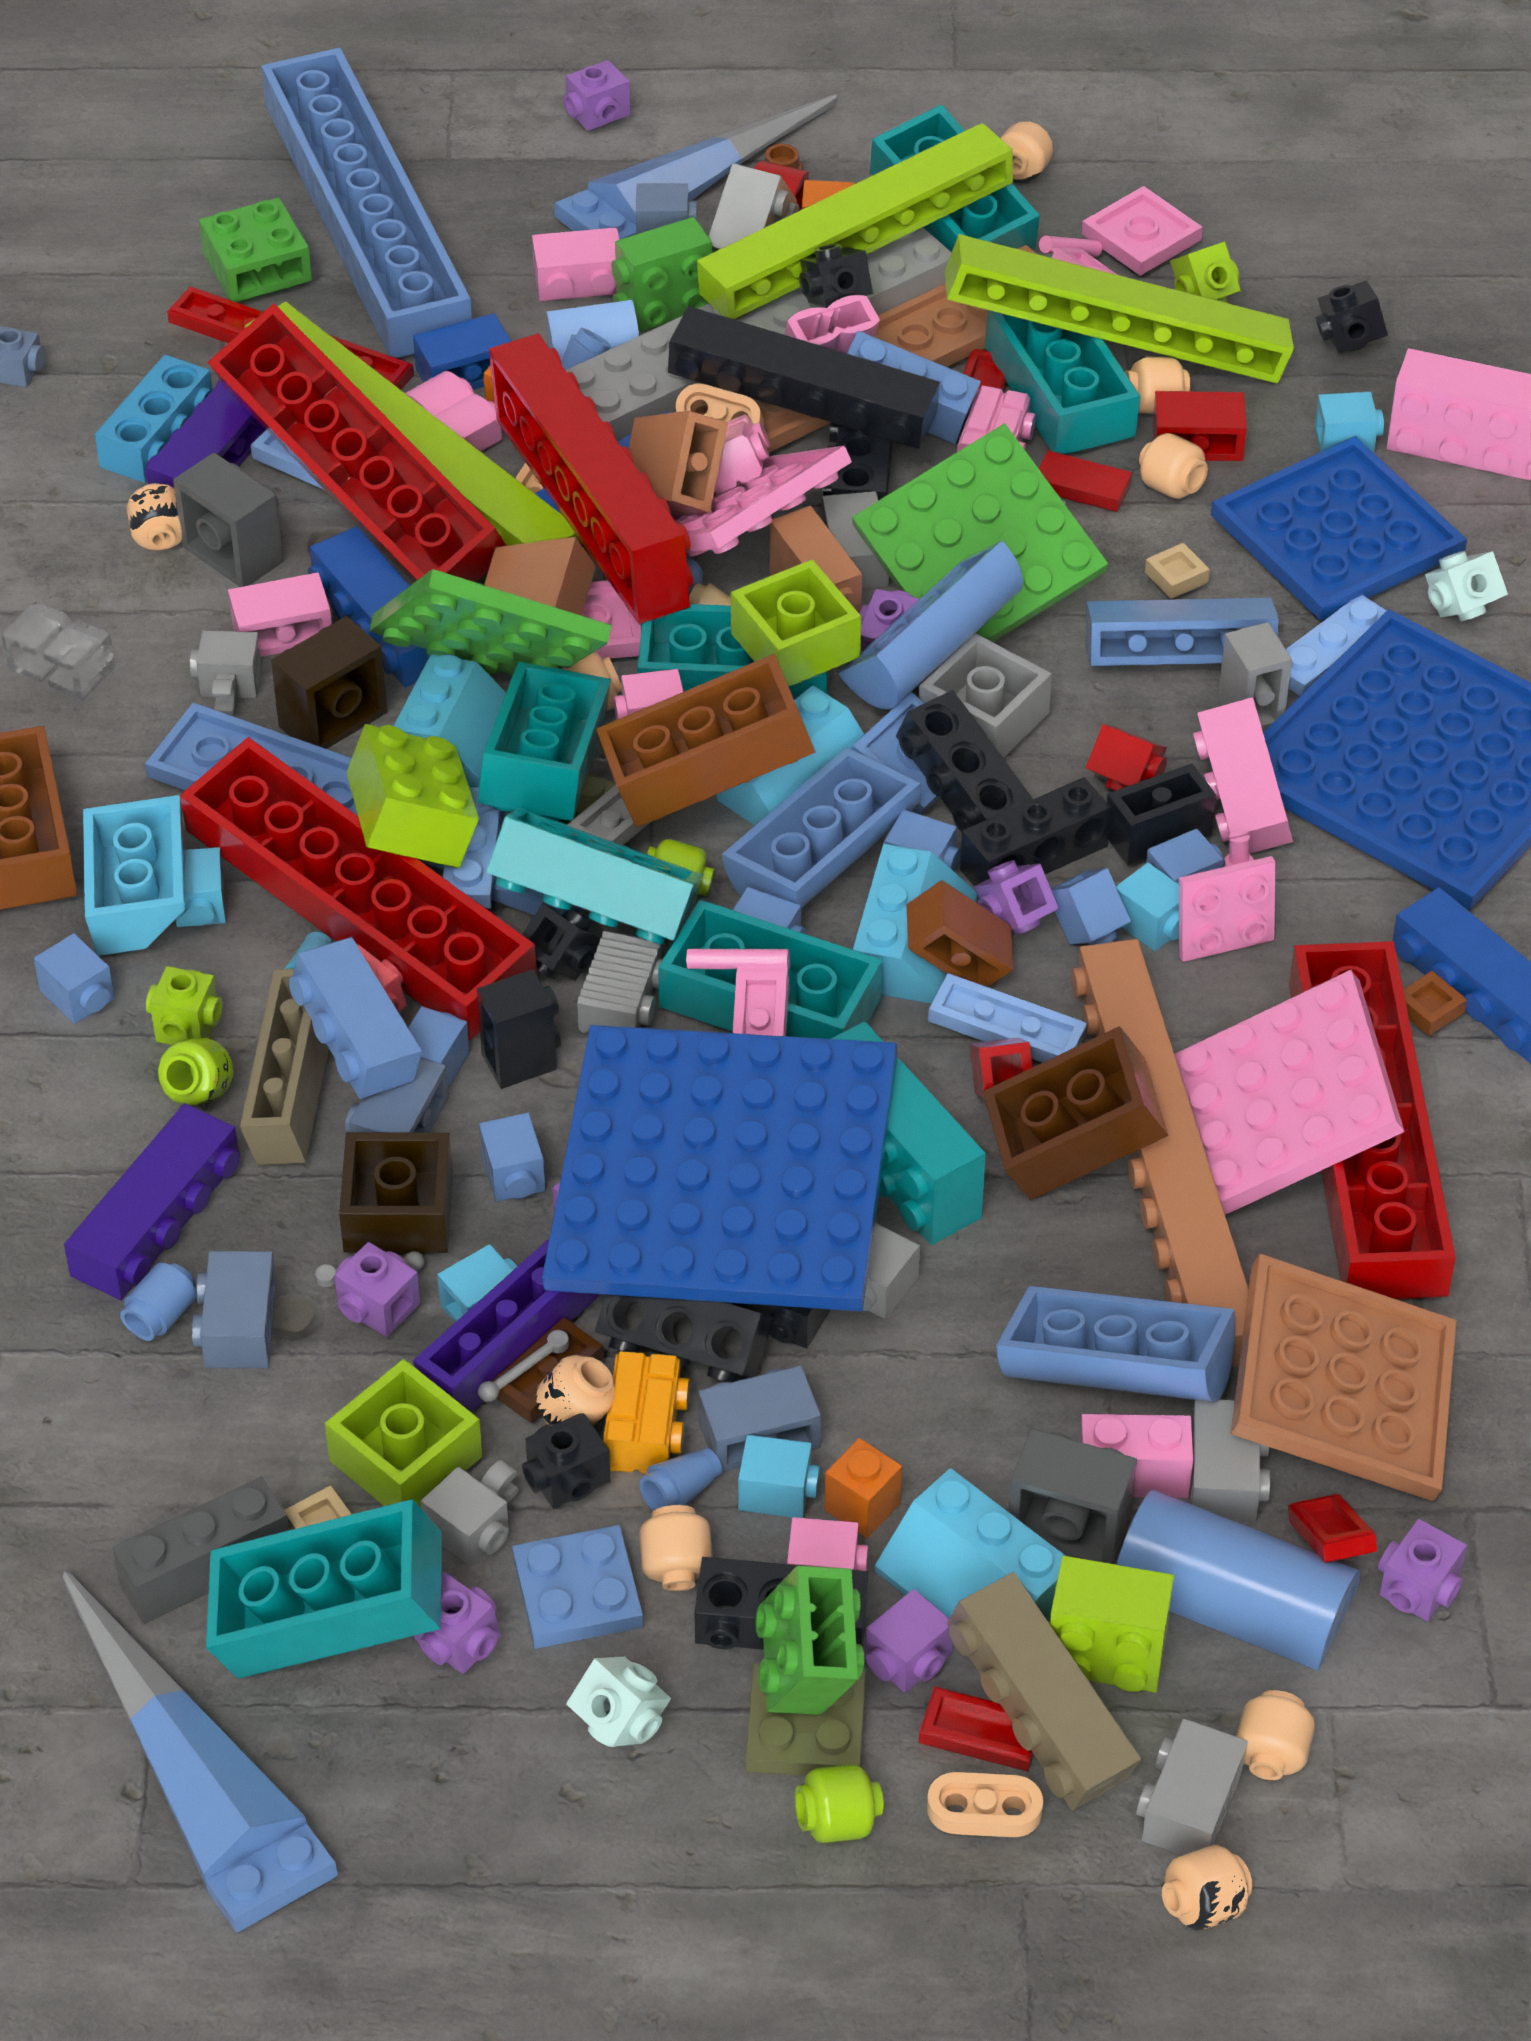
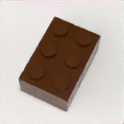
[983,1026,1169,1200]

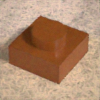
[1403,971,1467,1036]

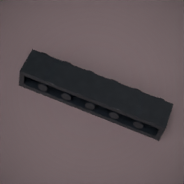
[668,306,940,449]

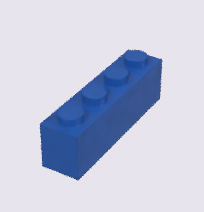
[308,526,430,688]
[1392,887,1531,1064]

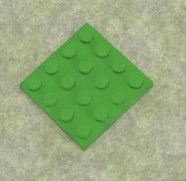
[852,423,1108,658]
[369,569,612,675]

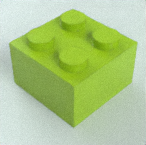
[731,559,861,687]
[324,1359,483,1508]
[1050,1555,1174,1693]

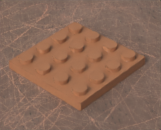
[1231,1254,1457,1501]

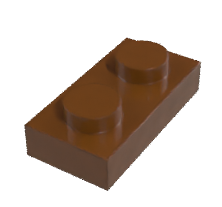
[492,1317,604,1423]

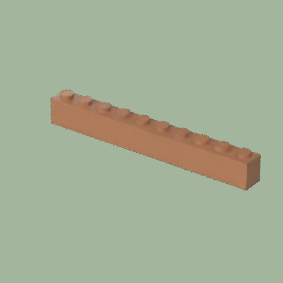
[1071,939,1249,1368]

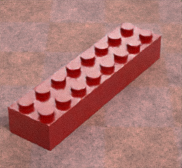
[207,303,507,583]
[489,333,693,624]
[179,737,537,1040]
[1289,941,1456,1299]

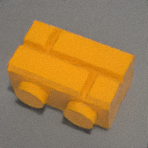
[603,1351,690,1473]

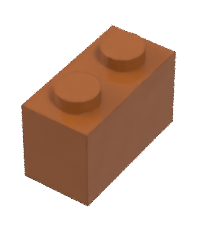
[906,880,1014,987]

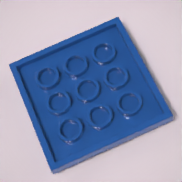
[1211,436,1467,621]

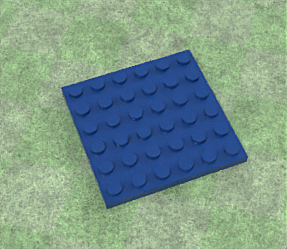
[1263,609,1531,910]
[542,1025,898,1311]

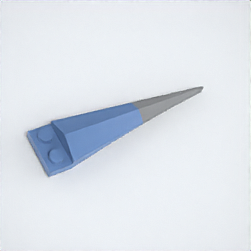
[554,94,837,240]
[63,1571,338,1933]

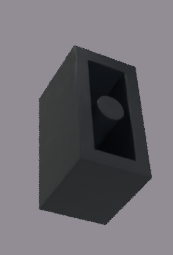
[1107,763,1216,865]
[477,969,561,1089]

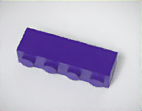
[145,380,266,488]
[64,1103,240,1301]
[413,1238,600,1413]

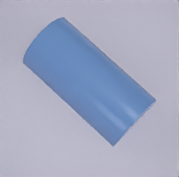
[838,540,1023,710]
[722,747,922,909]
[996,1286,1235,1402]
[1117,1489,1361,1671]

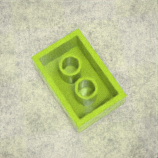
[346,724,479,868]

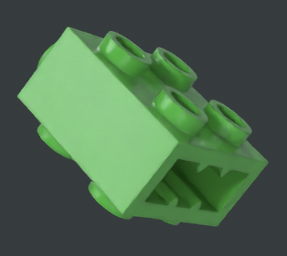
[198,197,312,302]
[611,217,712,332]
[755,1566,864,1715]

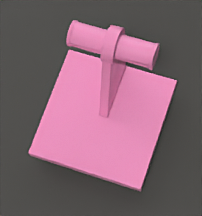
[1179,830,1276,962]

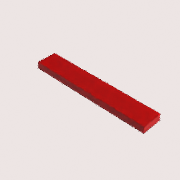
[167,286,414,390]

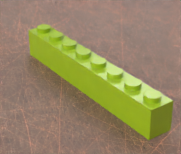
[697,123,1013,319]
[944,234,1294,384]

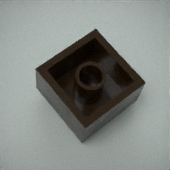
[271,616,387,749]
[339,1132,453,1253]

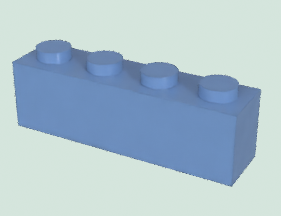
[1085,598,1279,666]

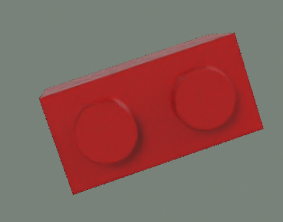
[1152,391,1247,461]

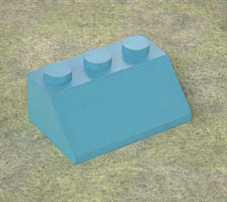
[394,654,506,787]
[717,686,865,826]
[83,795,185,956]
[853,844,978,1004]
[875,1468,1065,1622]

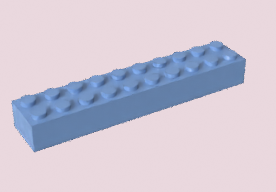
[261,48,472,358]

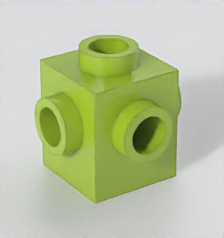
[1170,241,1241,303]
[146,966,223,1045]

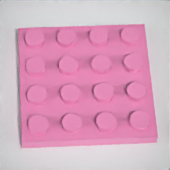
[672,446,852,557]
[1174,970,1404,1215]

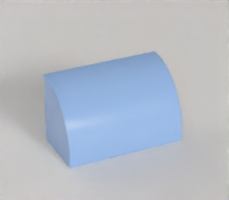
[546,300,639,361]

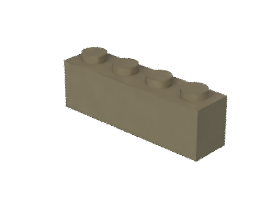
[240,968,329,1165]
[947,1572,1141,1812]

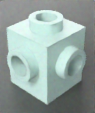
[1425,551,1508,621]
[566,1656,671,1747]

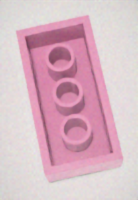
[1387,348,1531,480]

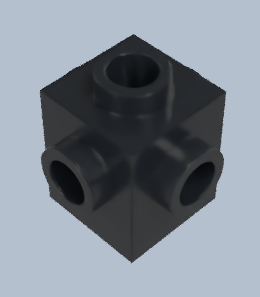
[799,244,873,308]
[1315,280,1388,353]
[522,903,600,981]
[522,1413,611,1509]

